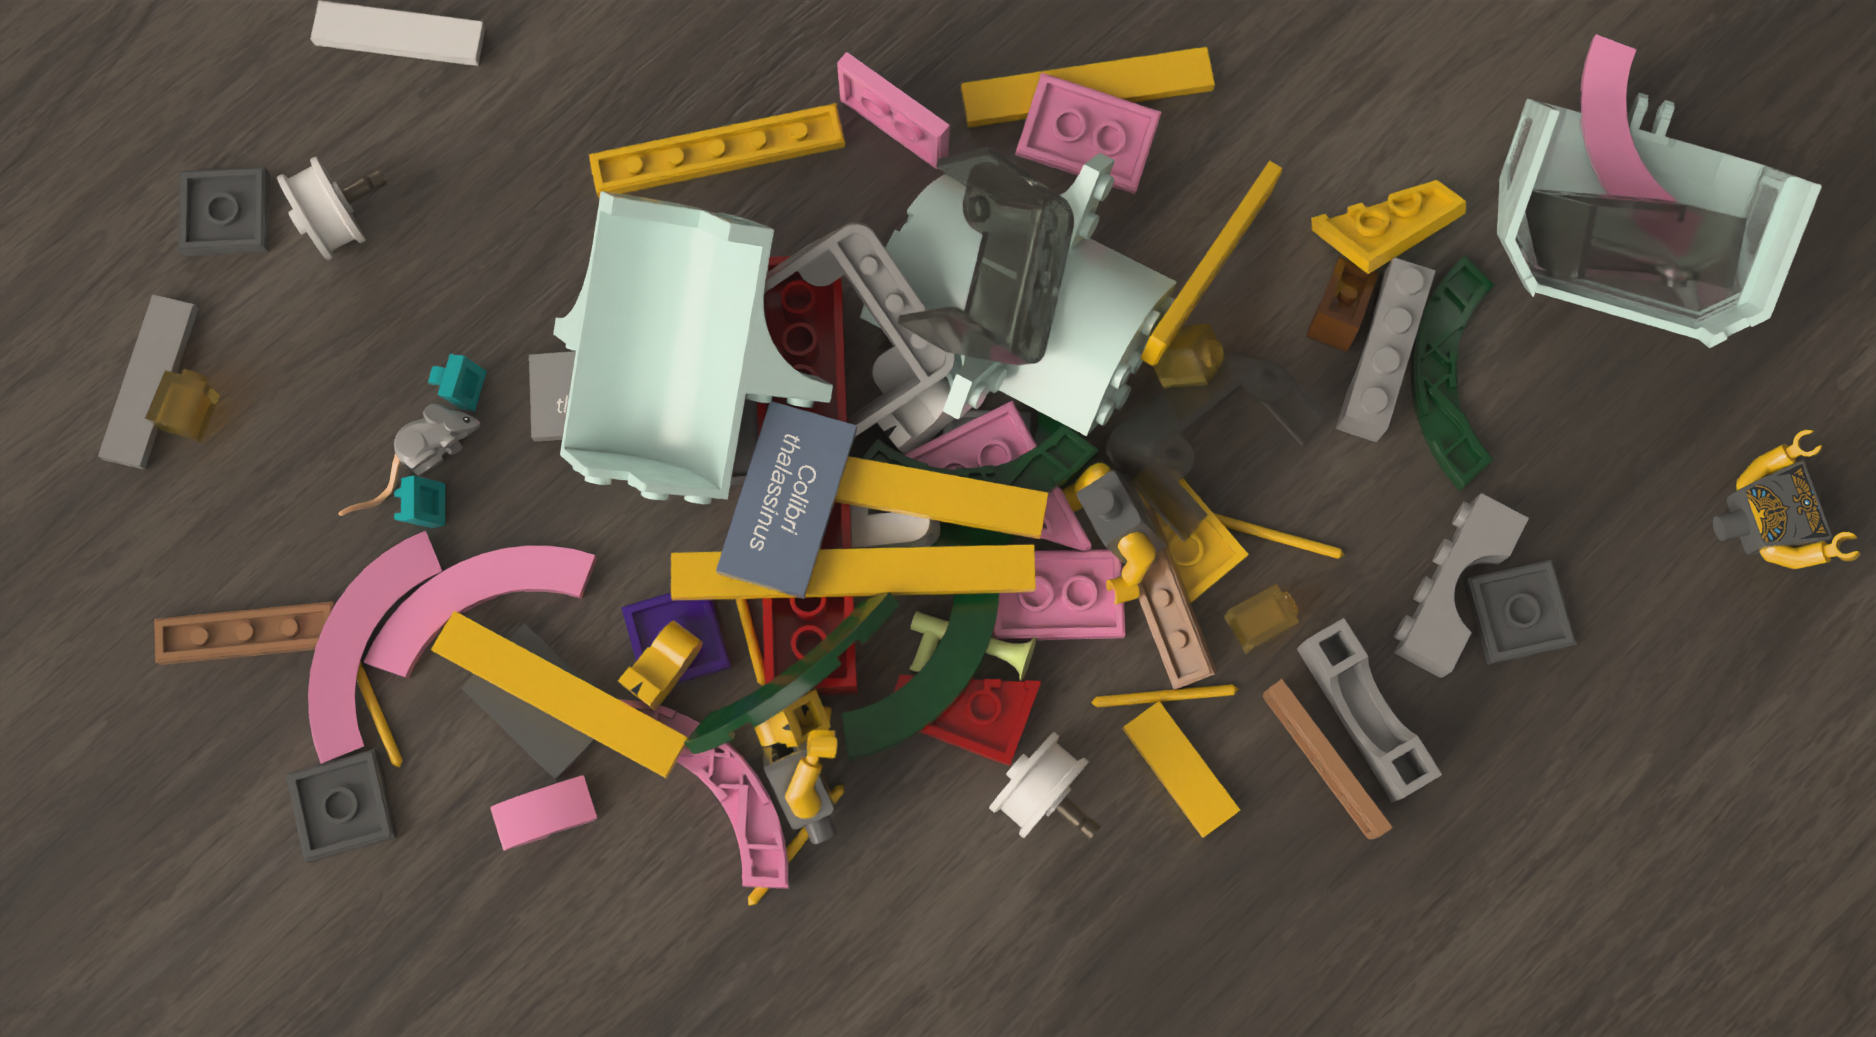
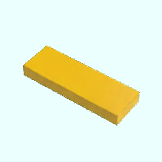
[1122,701,1240,838]

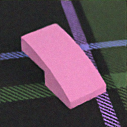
[491,775,597,851]

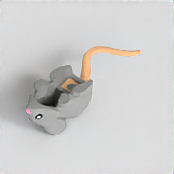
[339,403,480,516]

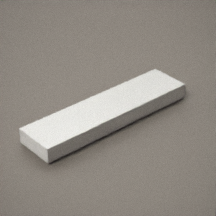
[311,1,486,66]

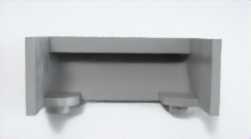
[764,222,955,436]

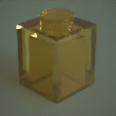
[1153,323,1225,388]
[145,369,220,443]
[1224,583,1299,654]

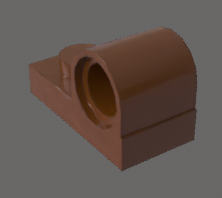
[1306,257,1379,353]

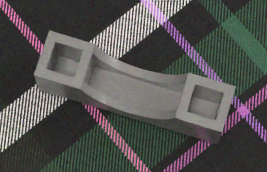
[1336,257,1435,442]
[1394,493,1529,678]
[1297,618,1442,803]

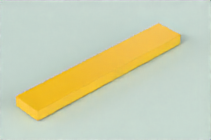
[961,47,1215,128]
[589,103,845,198]
[1140,161,1282,366]
[835,456,1048,539]
[431,611,688,779]

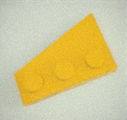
[1311,180,1466,274]
[1131,454,1249,603]

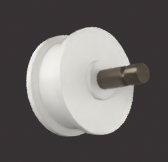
[277,156,388,261]
[989,732,1101,840]

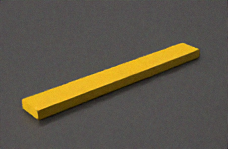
[671,545,1036,600]

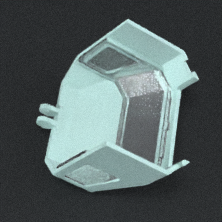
[1497,93,1822,348]

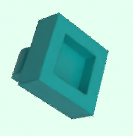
[427,354,487,411]
[394,475,445,528]

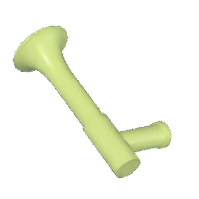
[909,611,1036,681]

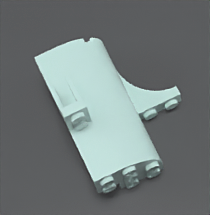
[860,153,1177,436]
[553,191,833,504]

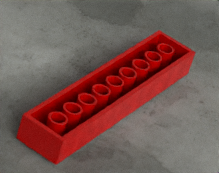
[757,256,858,696]

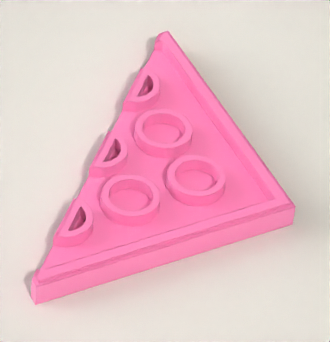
[904,400,1091,551]

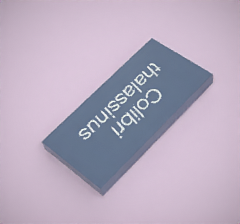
[716,401,857,599]

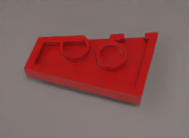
[893,675,1041,767]

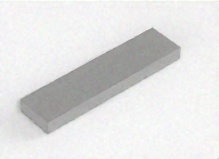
[98,294,198,470]

